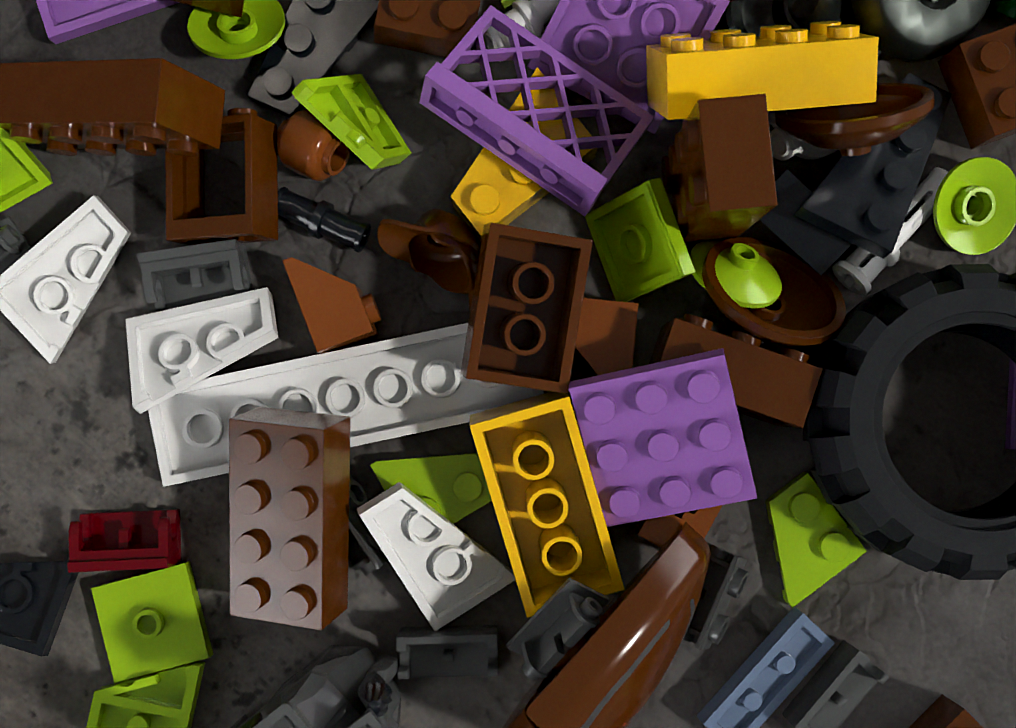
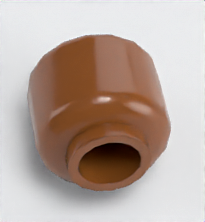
[277,109,351,181]

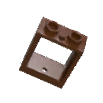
[165,108,278,246]

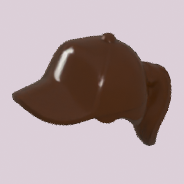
[377,209,480,312]

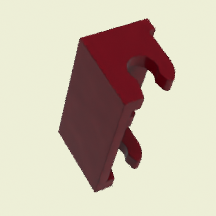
[67,509,182,573]

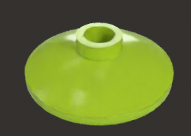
[187,0,285,59]
[933,157,1016,255]
[689,240,782,308]

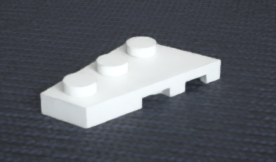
[0,195,131,364]
[125,287,278,414]
[357,482,515,631]

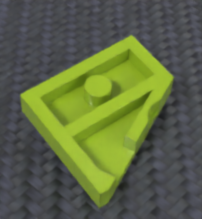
[292,74,412,170]
[370,453,492,524]
[765,472,867,608]
[86,661,205,728]

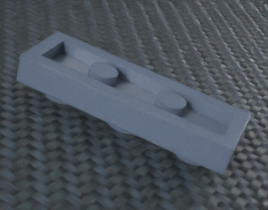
[697,606,835,728]

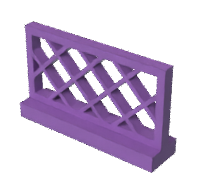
[419,5,655,217]

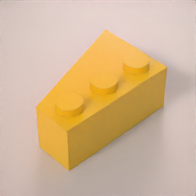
[450,67,597,242]

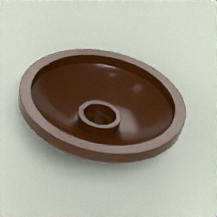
[775,83,935,156]
[702,237,846,346]

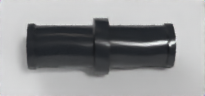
[278,187,371,253]

